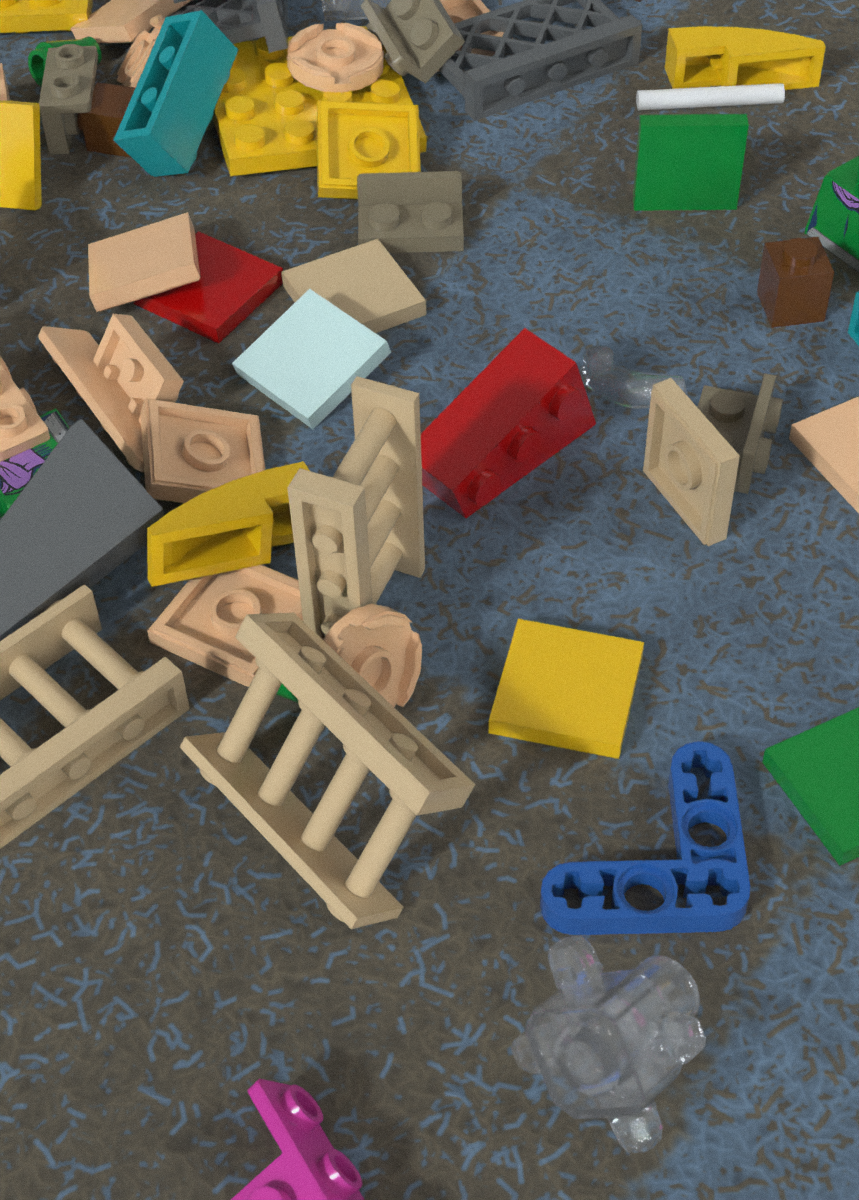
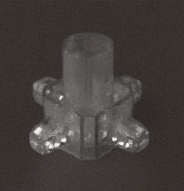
[511,935,706,1153]

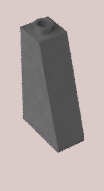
[0,419,163,641]

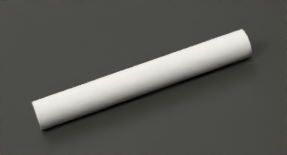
[636,83,785,111]

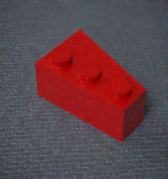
[421,328,596,518]

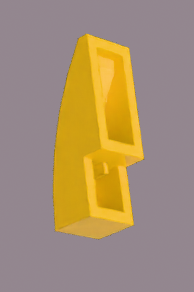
[665,26,826,90]
[147,461,310,587]

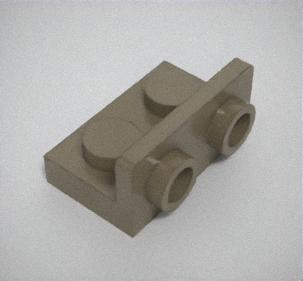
[360,0,465,84]
[39,44,98,154]
[357,171,464,253]
[697,373,783,494]

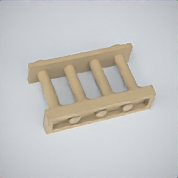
[287,376,425,640]
[0,584,190,849]
[180,613,476,929]

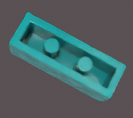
[114,10,238,177]

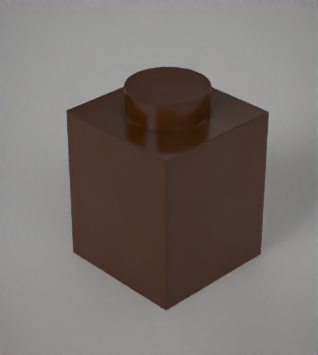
[77,82,135,158]
[757,237,834,328]

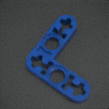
[540,741,750,935]

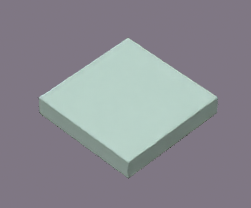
[232,289,391,429]

